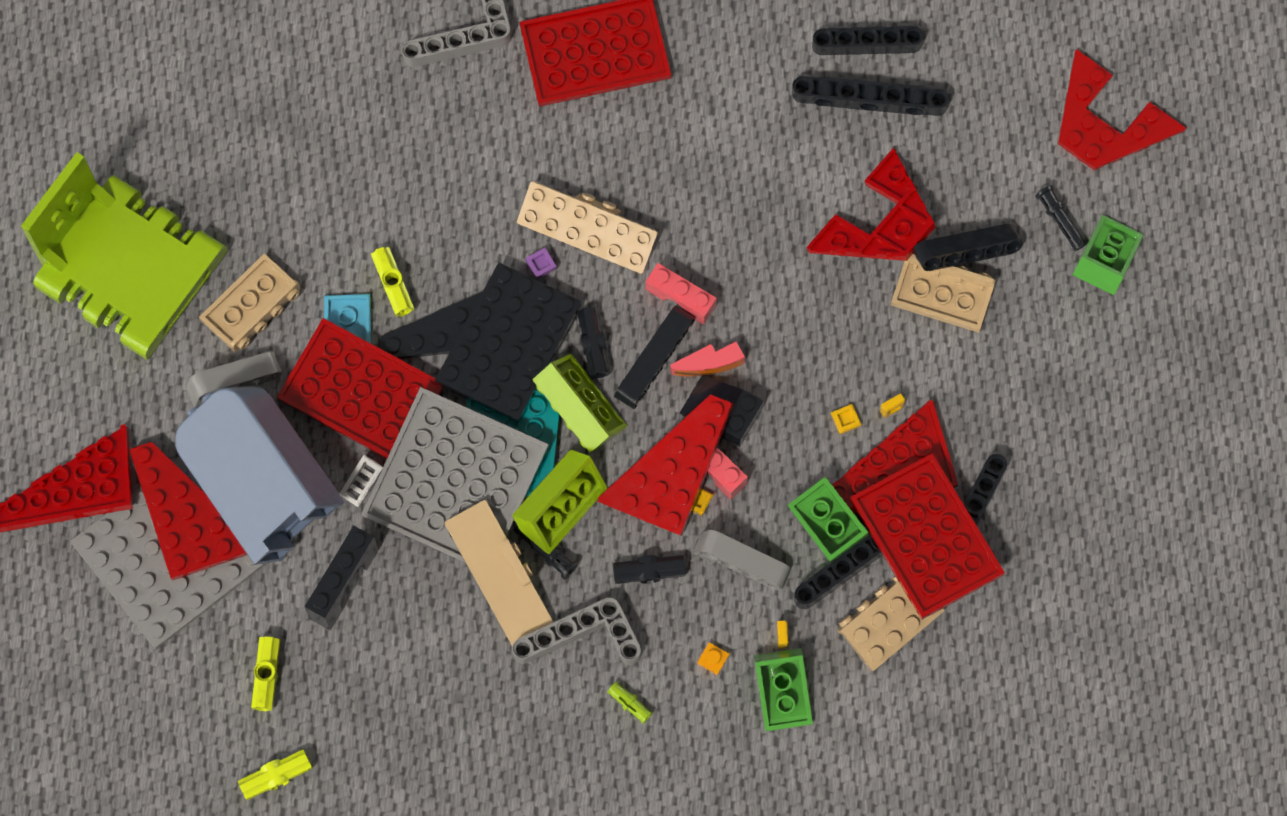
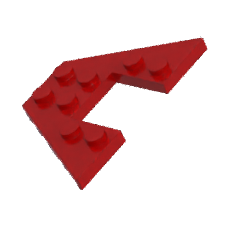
[1058,49,1186,171]
[806,148,936,261]

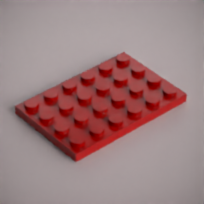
[519,0,671,107]
[276,318,444,459]
[850,453,1005,620]

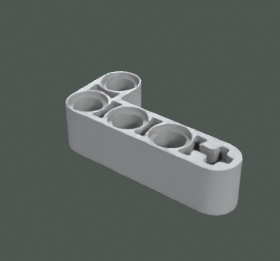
[186,352,283,407]
[692,530,790,590]

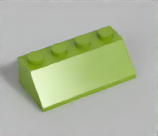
[532,354,628,453]
[512,449,608,554]

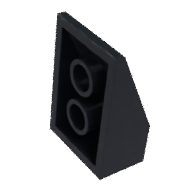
[679,375,764,447]

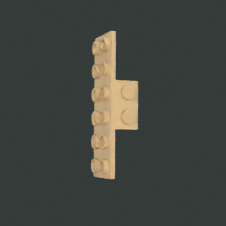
[517,181,658,274]
[445,500,553,646]

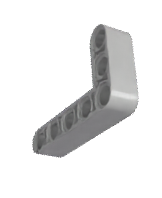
[402,0,511,67]
[512,598,641,665]

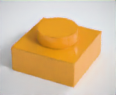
[697,643,730,676]

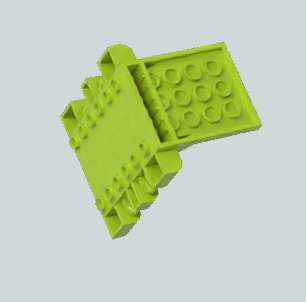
[21,152,228,361]

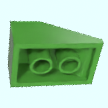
[1072,215,1143,295]
[787,477,869,563]
[754,648,813,731]

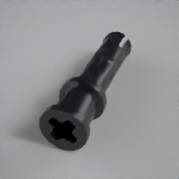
[1035,185,1087,252]
[514,525,578,580]

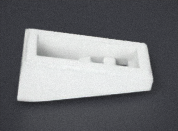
[339,455,384,507]

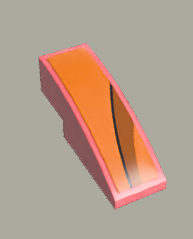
[670,342,745,377]

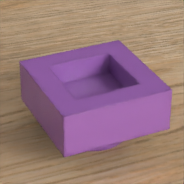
[525,248,557,280]

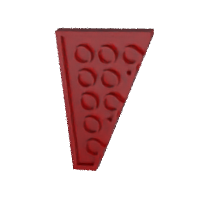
[129,442,247,581]

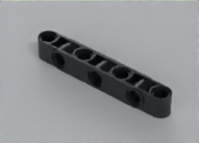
[792,76,949,116]

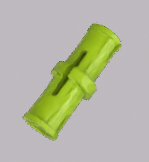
[607,681,653,724]

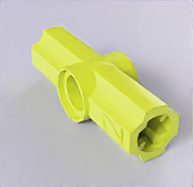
[371,247,414,317]
[251,636,280,711]
[238,750,312,801]

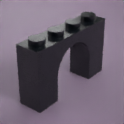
[305,525,379,631]

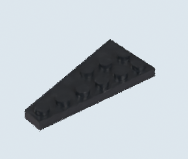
[380,292,482,359]

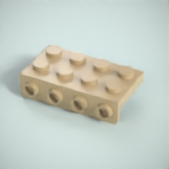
[199,253,301,353]
[891,254,995,333]
[836,575,945,671]

